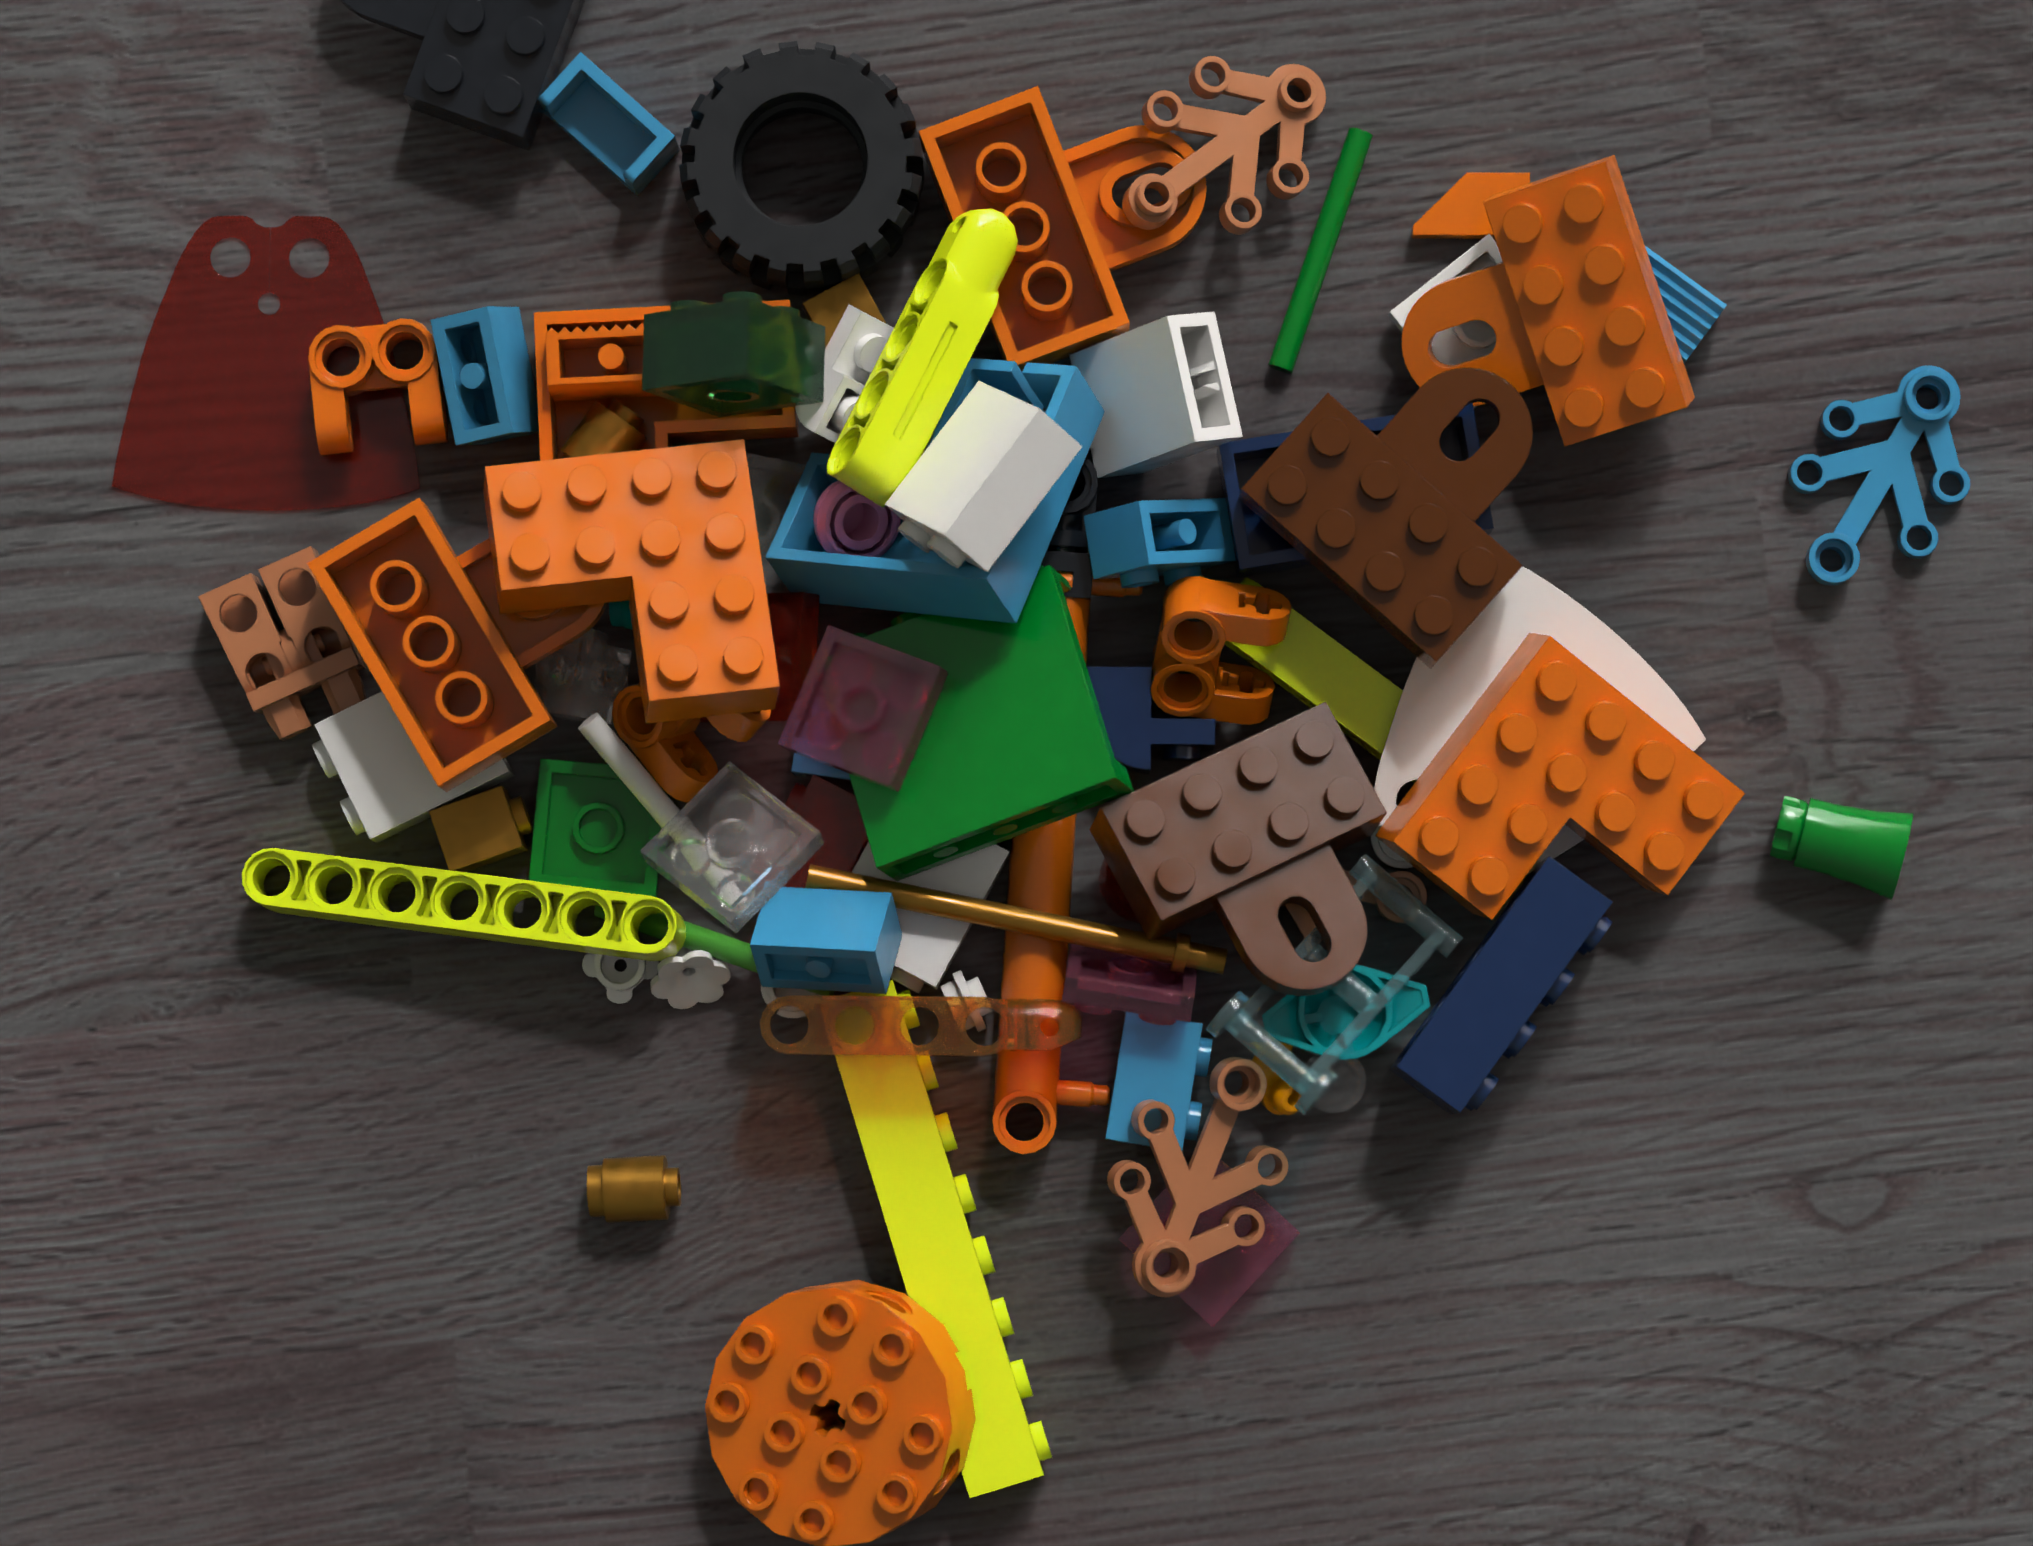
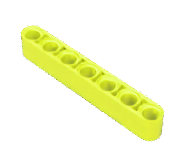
[242,848,686,961]

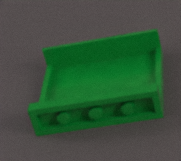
[814,565,1134,881]

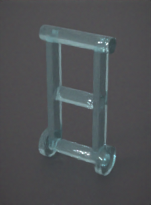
[1206,854,1463,1115]

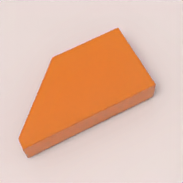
[1412,172,1530,239]

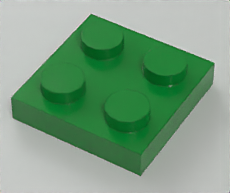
[529,758,667,897]

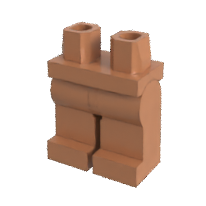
[198,546,367,741]

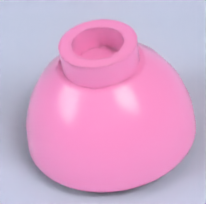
[813,480,901,558]

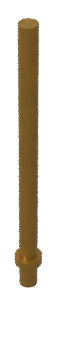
[805,864,1227,974]

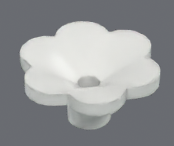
[650,947,731,1009]

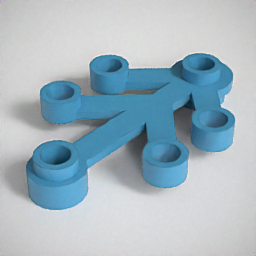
[1788,365,1971,586]

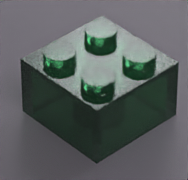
[642,291,825,417]

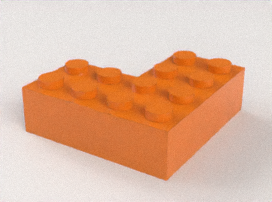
[483,439,780,724]
[1375,633,1745,920]

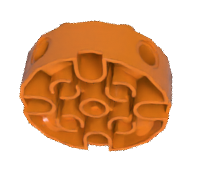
[705,1280,976,1546]

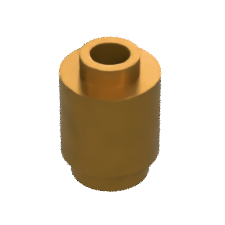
[560,398,647,458]
[587,1155,681,1223]

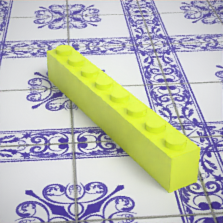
[819,979,1052,1498]

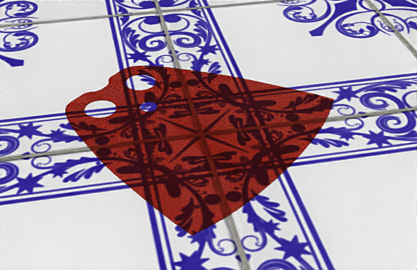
[112,216,420,511]

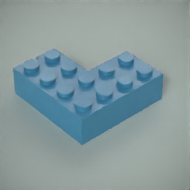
[765,358,1105,623]

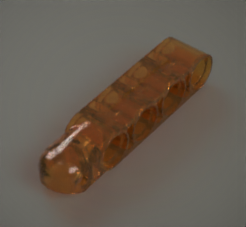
[760,995,1082,1057]

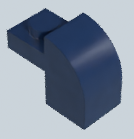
[1087,666,1215,774]

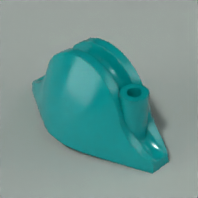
[1262,964,1430,1060]

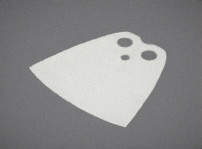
[1374,566,1706,874]

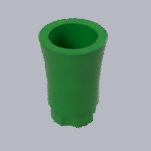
[1769,796,1913,900]

